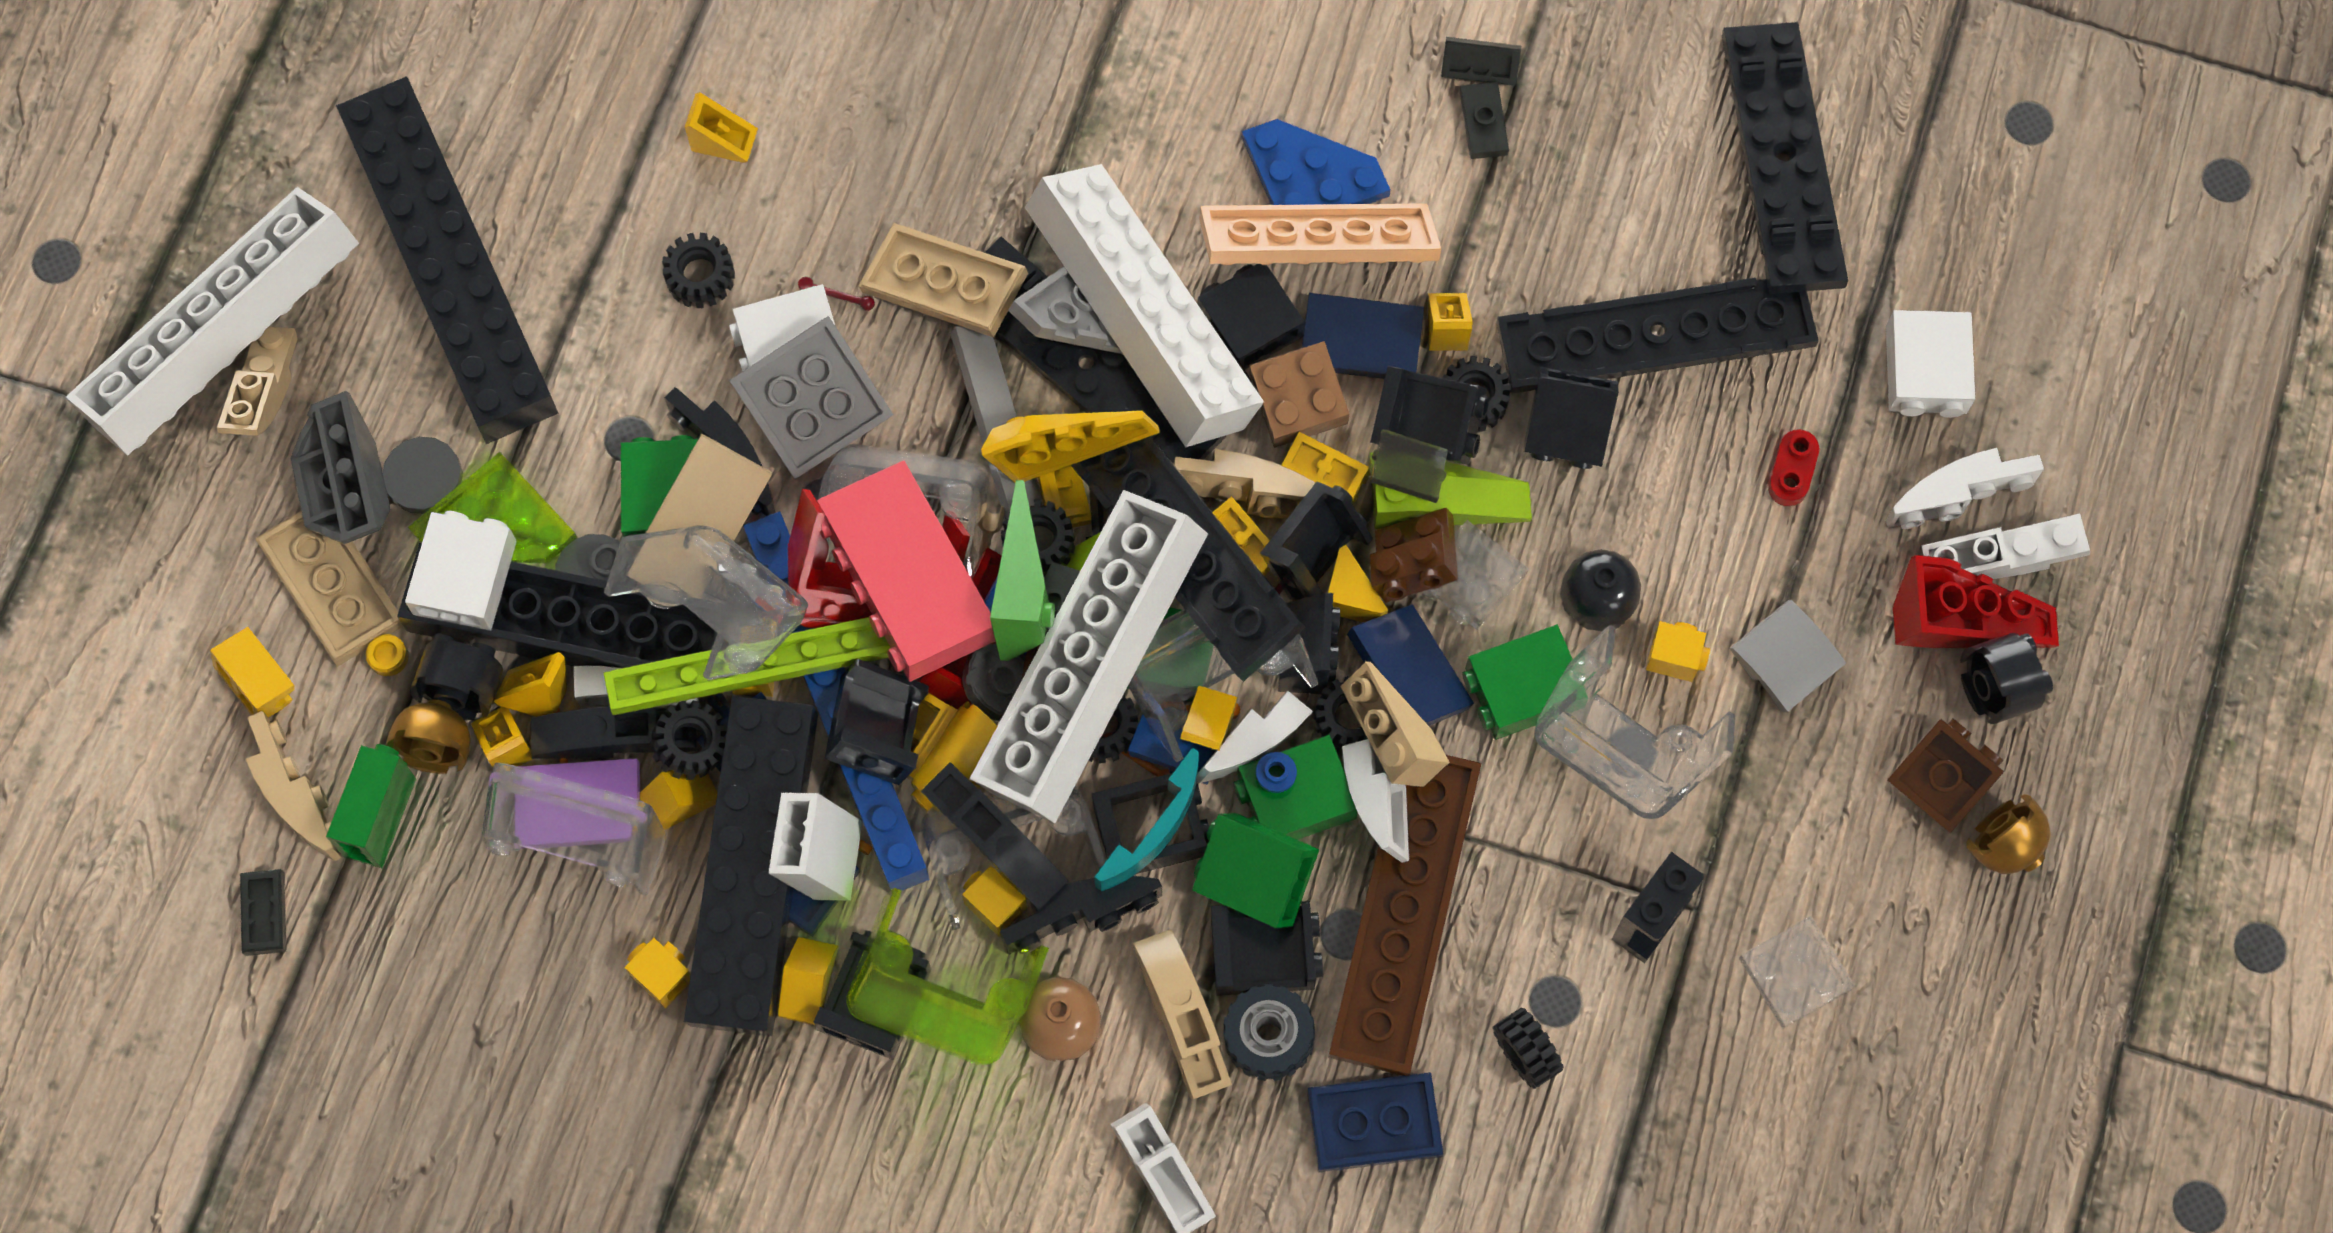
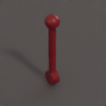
[798,277,875,311]

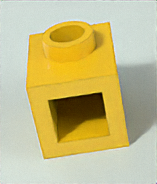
[1645,621,1710,682]
[962,865,1027,937]
[624,937,691,1009]

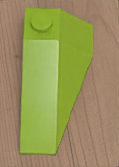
[1369,451,1532,529]

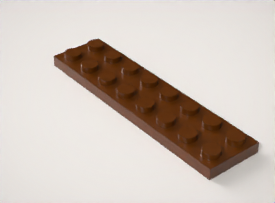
[1328,754,1482,1076]

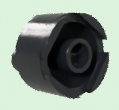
[410,633,503,720]
[1960,633,2053,724]

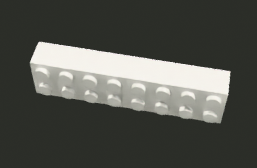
[1025,164,1264,447]
[66,187,359,456]
[970,490,1208,823]

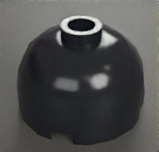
[1560,549,1641,632]

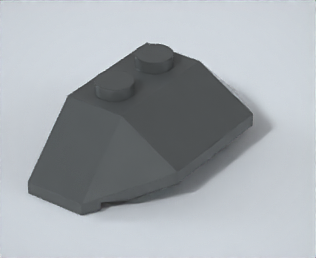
[290,391,391,544]

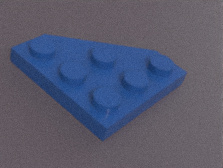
[1242,119,1391,205]

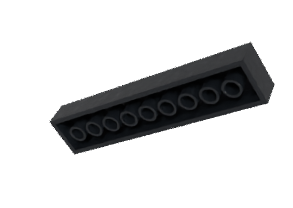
[336,76,559,444]

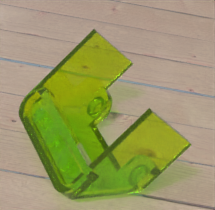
[846,888,1049,1066]

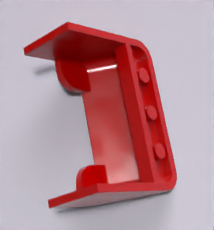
[787,489,970,628]

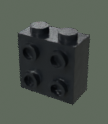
[1197,264,1305,369]
[1524,367,1619,469]

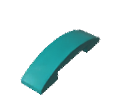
[1094,748,1199,891]

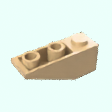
[1340,662,1449,787]

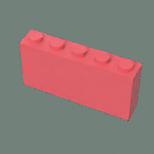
[817,460,996,682]

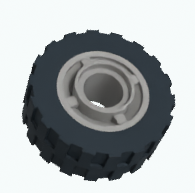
[1223,984,1315,1081]

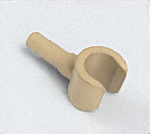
[978,503,1005,556]

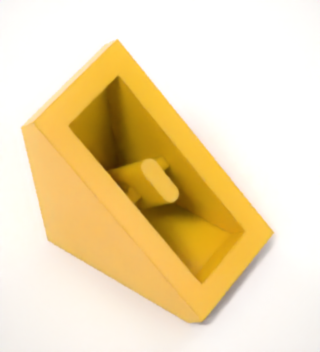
[685,92,758,163]
[1428,293,1473,351]
[1328,545,1388,622]
[493,652,567,717]
[1180,685,1237,750]
[470,707,532,777]
[640,770,718,838]
[778,937,839,1025]

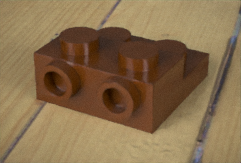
[1370,507,1458,603]
[1887,718,2005,833]

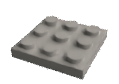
[729,316,893,479]

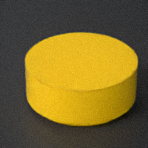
[366,634,409,676]

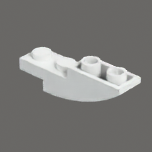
[1886,448,2044,529]
[1921,514,2090,579]

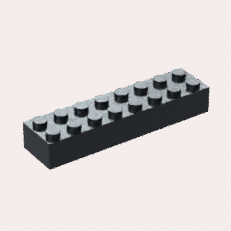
[397,542,736,696]
[684,696,818,1037]

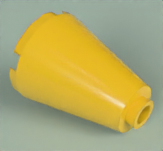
[910,701,997,812]

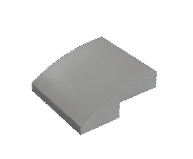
[1729,600,1846,712]

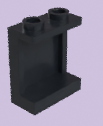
[1370,366,1489,465]
[1260,481,1373,601]
[825,659,929,786]
[1611,851,1704,963]
[1211,901,1323,996]
[814,930,932,1060]

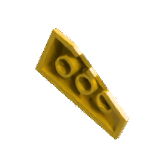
[981,411,1160,483]

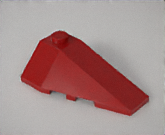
[1893,555,2059,648]

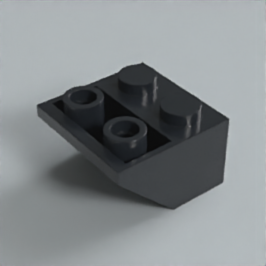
[1278,593,1340,694]

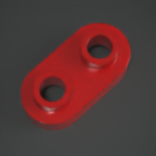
[1768,429,1820,506]

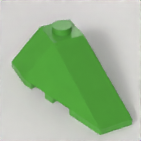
[990,480,1055,661]

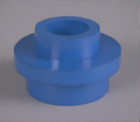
[1256,752,1297,793]

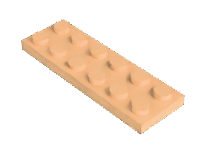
[1199,204,1441,265]

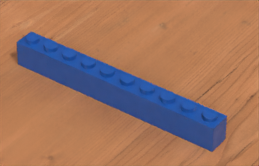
[743,511,930,895]

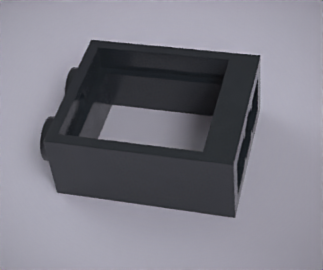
[1091,773,1209,874]

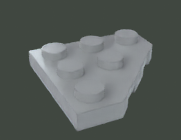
[1008,266,1123,354]

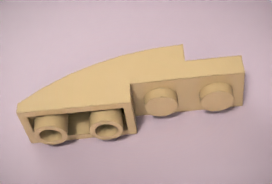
[217,327,298,436]
[1174,449,1315,519]
[245,711,342,861]
[1132,929,1232,1099]

